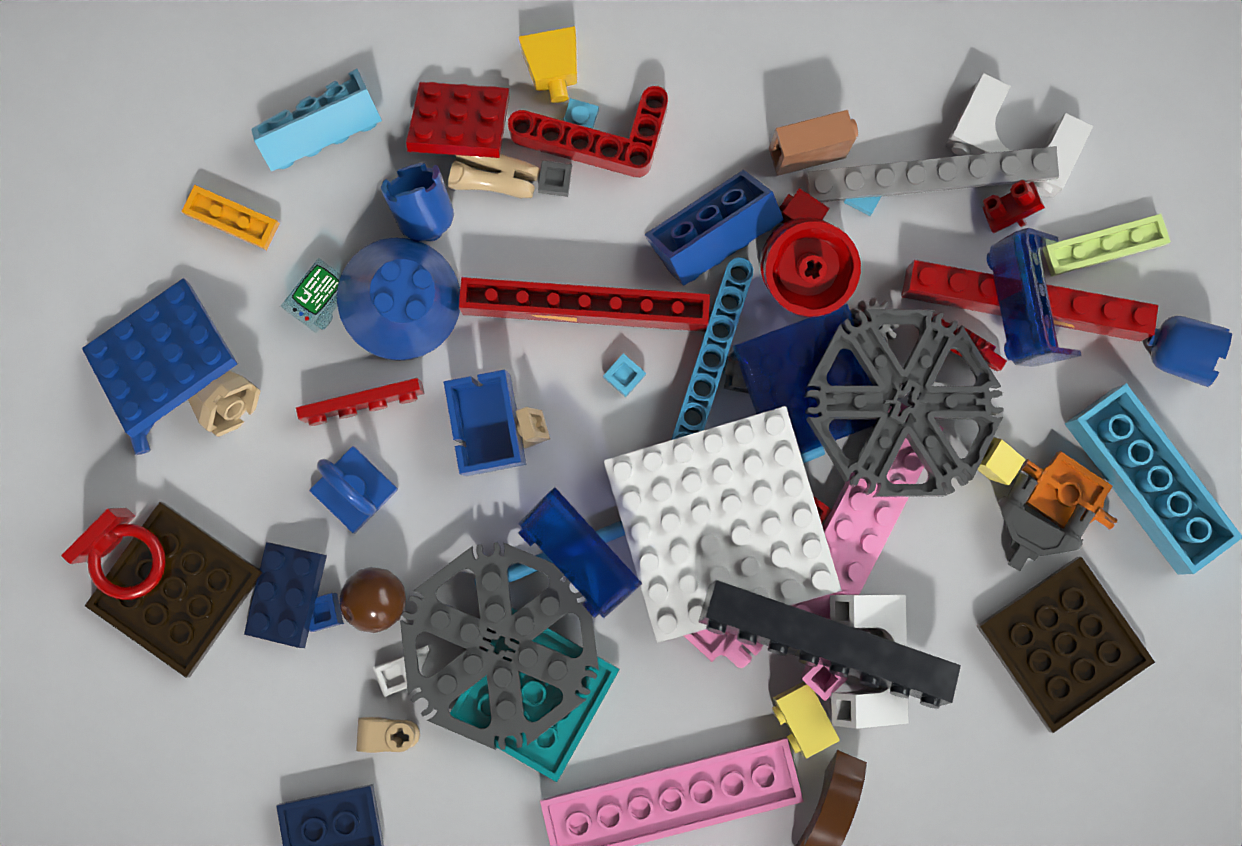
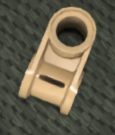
[356,717,420,753]

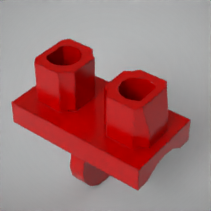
[982,180,1045,234]

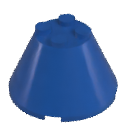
[337,237,460,360]

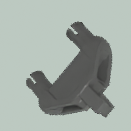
[998,473,1096,571]

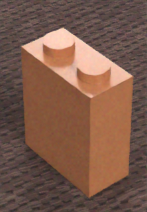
[769,110,858,176]

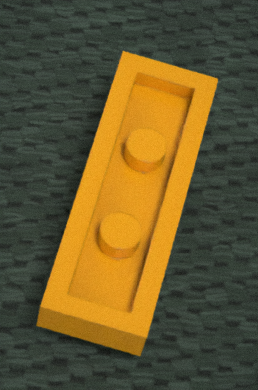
[181,185,280,251]

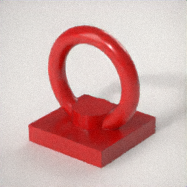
[61,508,166,600]

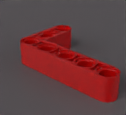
[508,86,668,178]

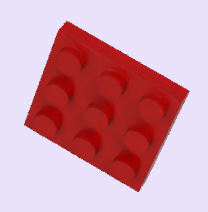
[406,82,509,158]

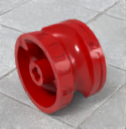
[760,217,861,317]

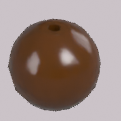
[340,567,406,633]

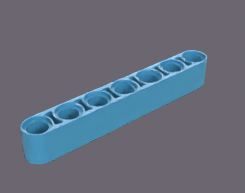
[671,257,754,440]

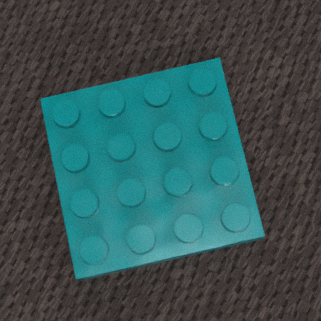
[450,607,620,782]

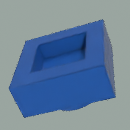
[309,593,344,632]

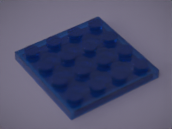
[733,304,877,454]

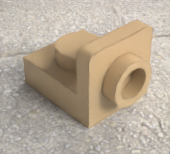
[515,407,550,449]

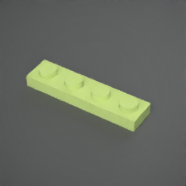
[1042,214,1171,277]

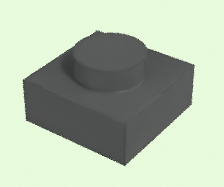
[538,160,572,197]

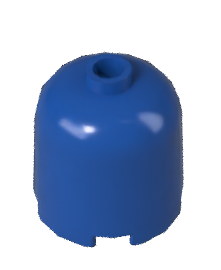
[381,163,454,242]
[1147,315,1232,387]

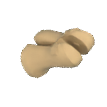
[447,153,540,198]

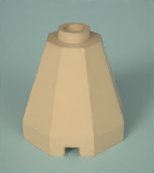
[188,371,261,437]

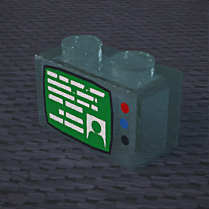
[281,258,341,333]

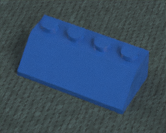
[644,169,784,286]

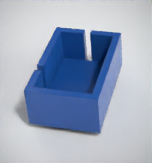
[443,369,527,476]

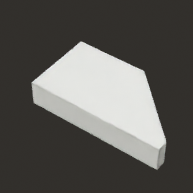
[373,645,431,697]

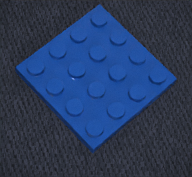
[82,278,238,438]

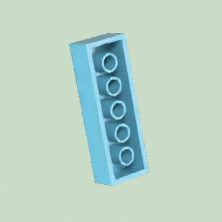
[1065,383,1242,575]

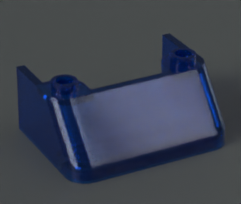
[987,228,1082,367]
[518,487,642,618]

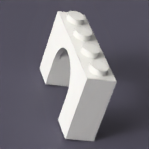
[945,73,1093,198]
[830,595,909,728]

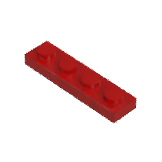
[295,378,425,426]

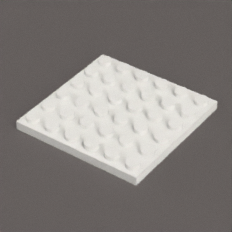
[604,406,842,643]

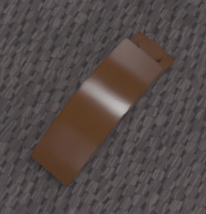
[796,750,867,846]

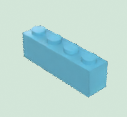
[251,69,382,172]

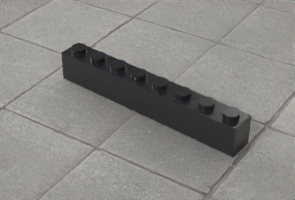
[698,580,961,709]

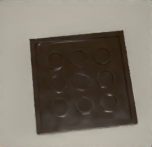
[85,502,262,678]
[977,557,1155,733]

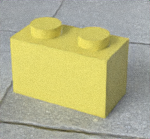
[772,681,840,759]

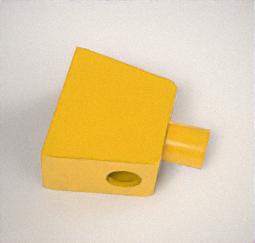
[519,26,577,103]

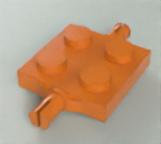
[1020,451,1117,530]

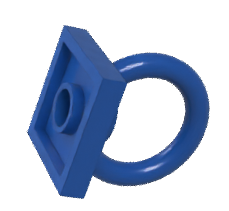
[309,446,398,534]

